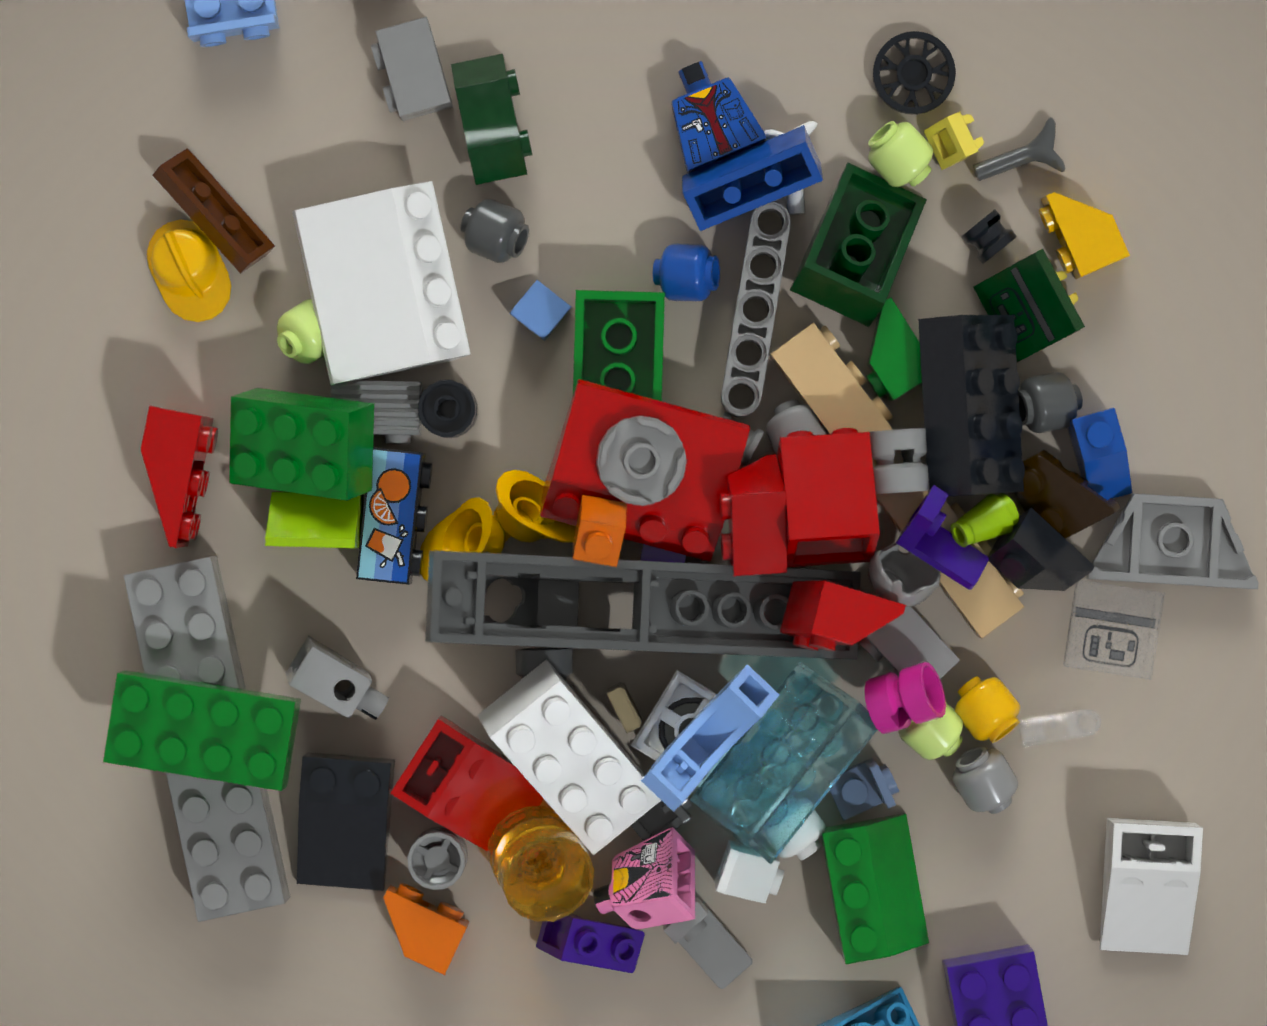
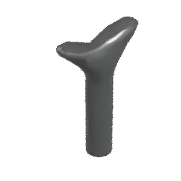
[973,117,1065,181]

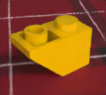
[1039,192,1130,280]

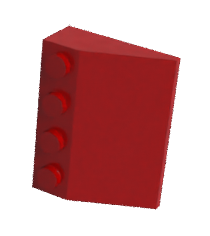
[540,379,750,562]

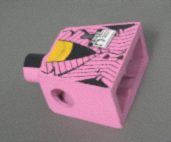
[593,827,695,929]

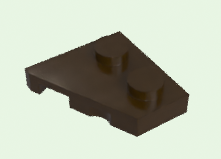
[1014,449,1121,539]

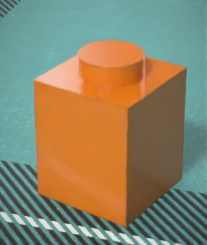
[573,495,627,567]

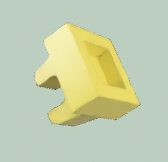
[923,111,984,170]

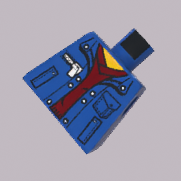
[672,61,766,173]

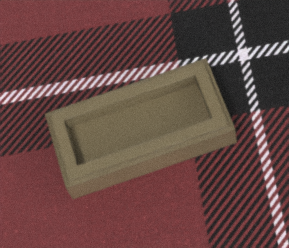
[607,682,642,733]

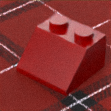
[720,454,787,576]
[780,581,906,651]

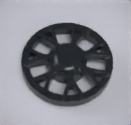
[873,31,956,115]

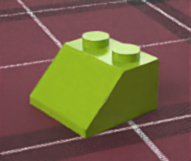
[265,491,364,548]

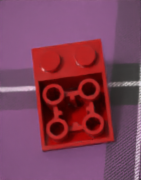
[140,406,218,548]
[390,715,544,861]

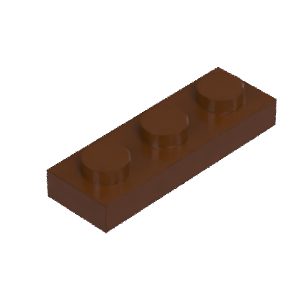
[152,148,275,274]

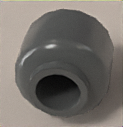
[461,199,529,263]
[1018,372,1083,433]

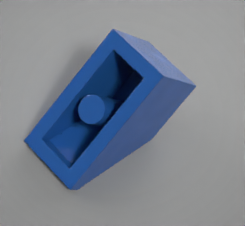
[1067,408,1132,500]

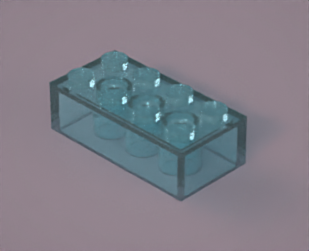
[690,662,877,864]

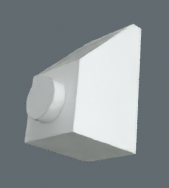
[714,840,785,903]

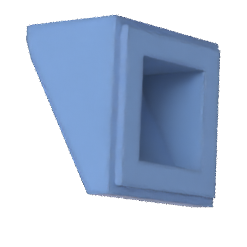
[510,280,571,341]

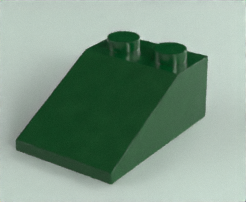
[790,162,927,327]

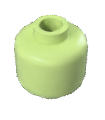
[868,121,933,187]
[277,299,324,364]
[898,703,963,760]

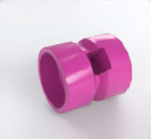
[864,662,946,734]

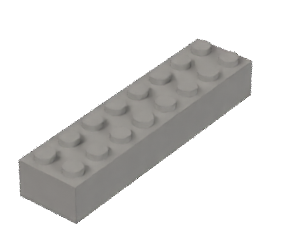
[124,556,290,922]

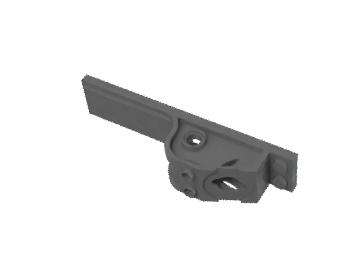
[425,551,861,660]

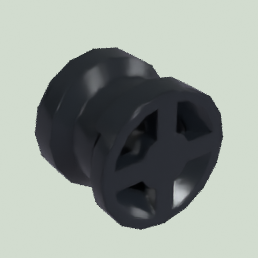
[961,209,1017,264]

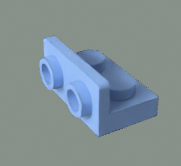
[185,0,280,47]

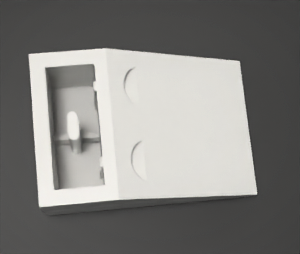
[1100,818,1203,955]

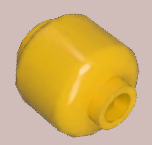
[955,676,1020,743]

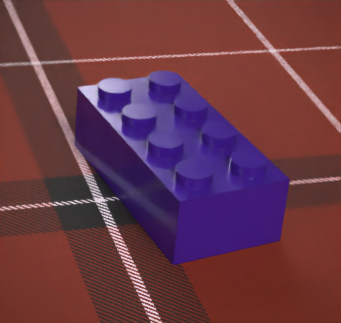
[942,944,1048,1026]

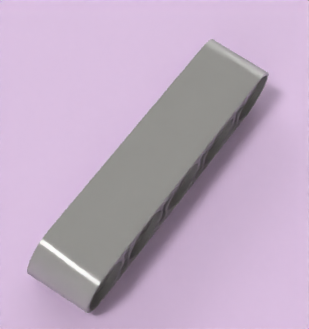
[721,202,791,417]

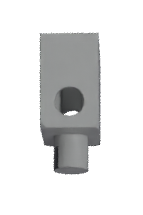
[286,636,389,720]

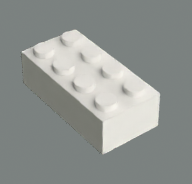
[477,659,661,855]

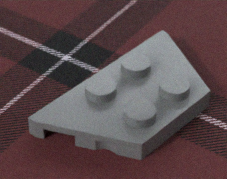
[1086,494,1259,589]

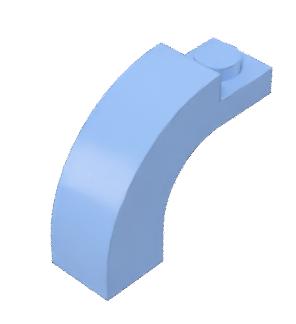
[641,664,780,812]

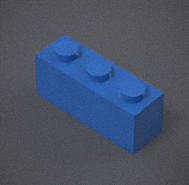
[682,125,823,231]

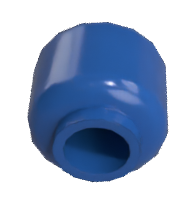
[653,244,720,301]

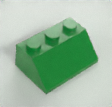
[821,813,929,964]

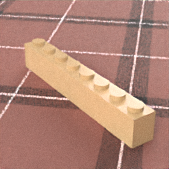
[769,322,1024,639]

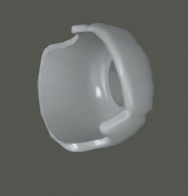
[868,543,941,607]

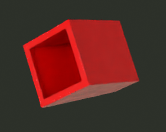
[777,428,880,567]

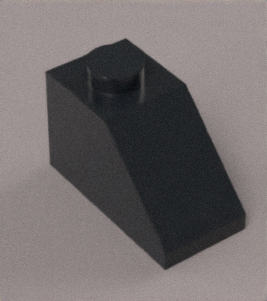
[988,508,1095,591]

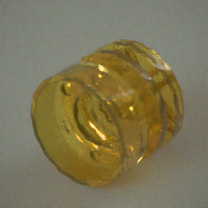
[487,806,594,922]

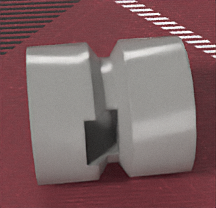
[870,428,929,494]
[407,827,468,890]

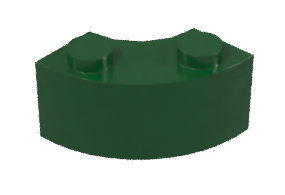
[451,54,533,185]

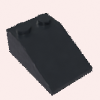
[297,752,395,891]

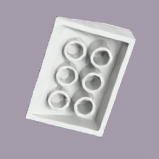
[292,181,471,385]

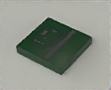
[973,249,1085,362]

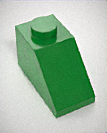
[866,297,922,402]

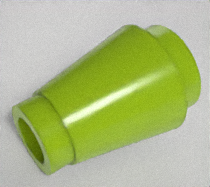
[951,493,1019,547]

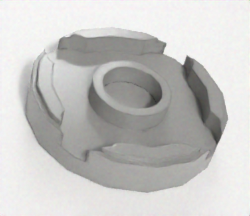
[596,415,687,506]

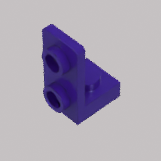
[896,485,989,590]
[536,905,645,973]

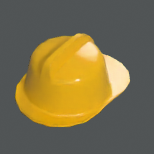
[147,219,232,322]
[494,470,576,543]
[420,497,511,581]

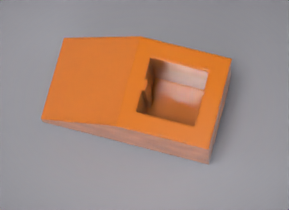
[383,883,469,975]

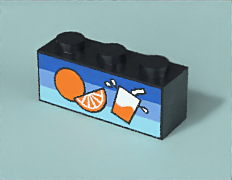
[356,447,432,585]

